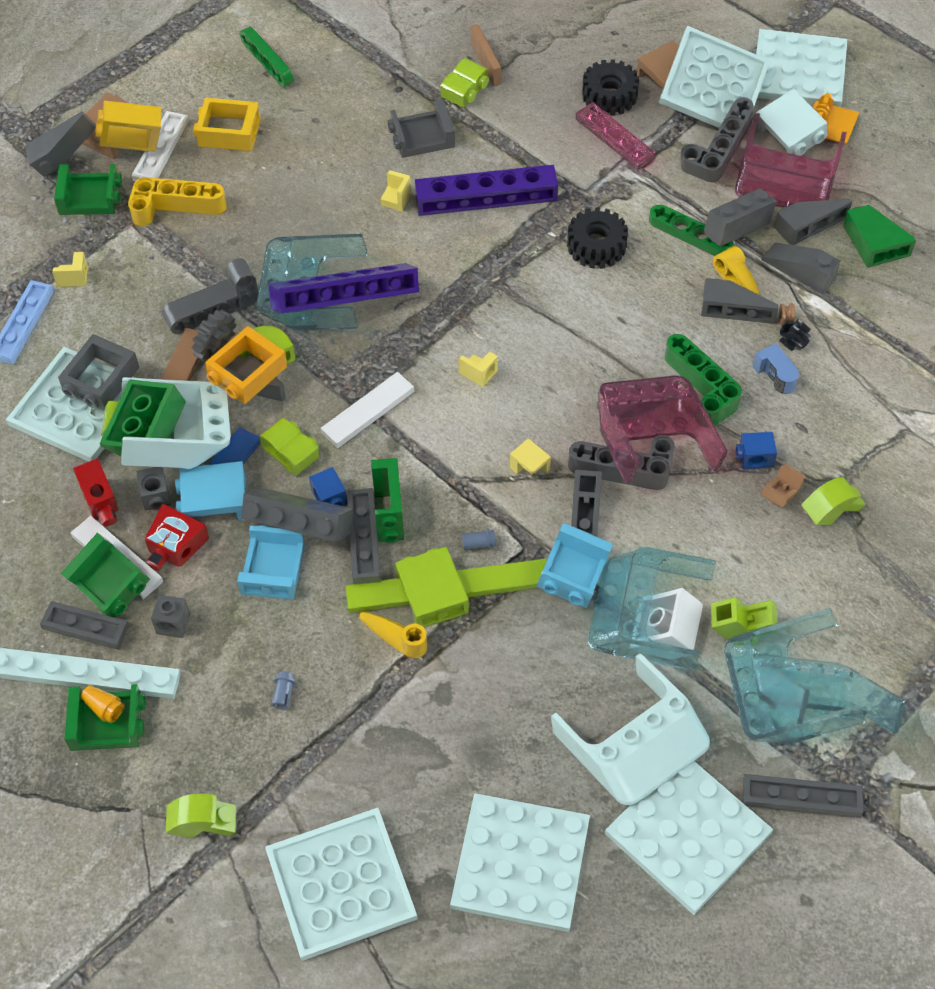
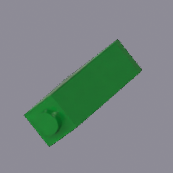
[843,205,916,268]

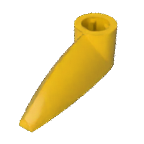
[713,246,760,295]
[359,611,427,658]

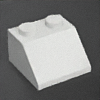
[630,588,703,657]

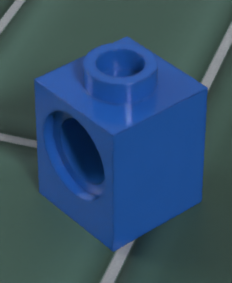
[736,432,777,470]
[309,467,348,506]

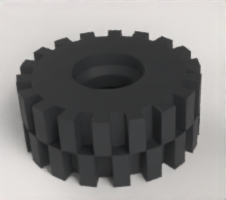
[582,59,639,116]
[567,207,628,269]

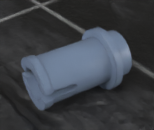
[462,528,496,550]
[271,672,296,710]

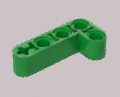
[665,334,742,427]

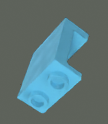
[175,461,247,520]
[536,523,613,608]
[237,525,305,600]

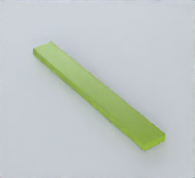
[345,558,548,613]

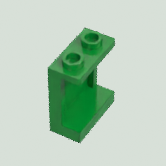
[54,164,122,215]
[371,458,404,543]
[61,532,150,618]
[64,684,146,751]

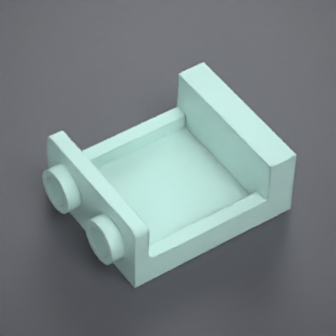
[756,88,827,160]

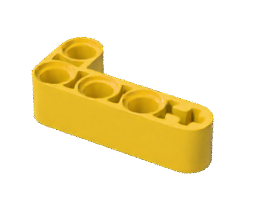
[128,177,227,227]

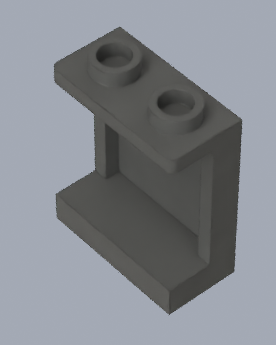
[387,99,455,158]

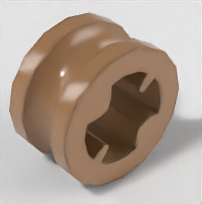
[779,303,795,326]

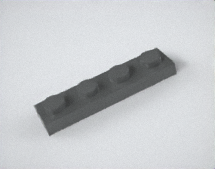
[347,488,381,584]
[742,774,863,818]

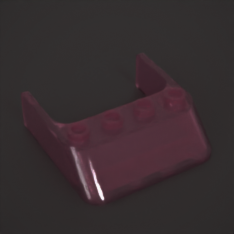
[735,113,847,208]
[598,375,728,483]

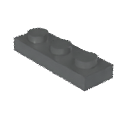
[40,601,129,650]

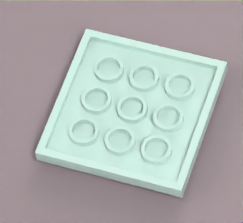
[658,26,770,132]
[756,29,847,107]
[6,347,135,462]
[605,761,773,915]
[450,793,590,932]
[265,808,418,961]

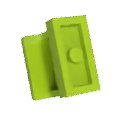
[395,547,469,628]

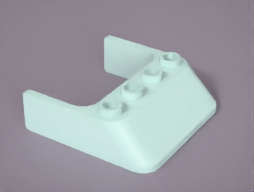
[121,377,231,469]
[551,653,710,805]

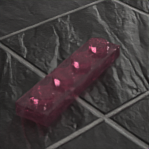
[576,102,655,170]

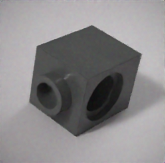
[136,467,171,511]
[151,595,190,638]

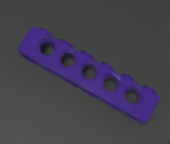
[415,164,558,216]
[268,263,419,314]

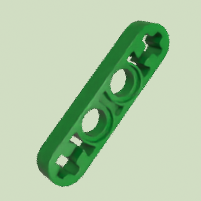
[240,26,294,87]
[649,205,733,256]

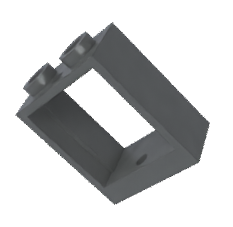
[58,334,139,410]

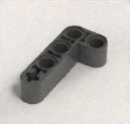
[681,97,754,182]
[162,258,259,334]
[568,435,675,490]

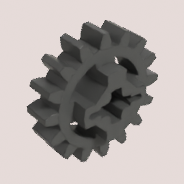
[192,310,237,362]

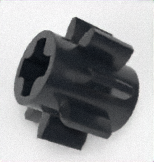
[779,319,811,351]

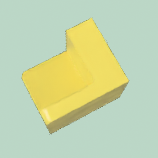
[381,170,411,212]
[52,252,88,287]
[458,351,498,387]
[510,438,551,474]

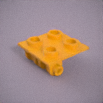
[813,93,859,145]

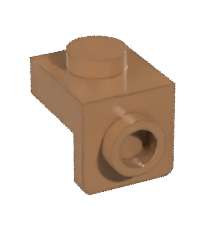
[761,463,806,508]

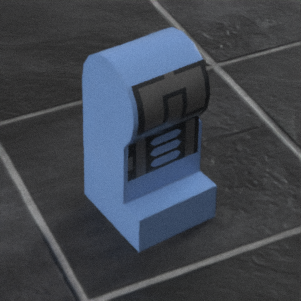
[753,343,799,394]

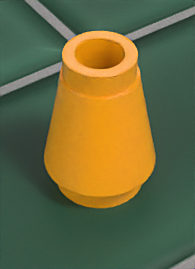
[81,685,124,723]

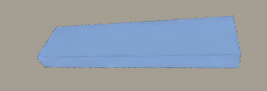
[0,280,55,365]

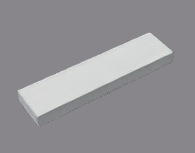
[132,111,189,181]
[320,372,415,449]
[70,516,163,599]

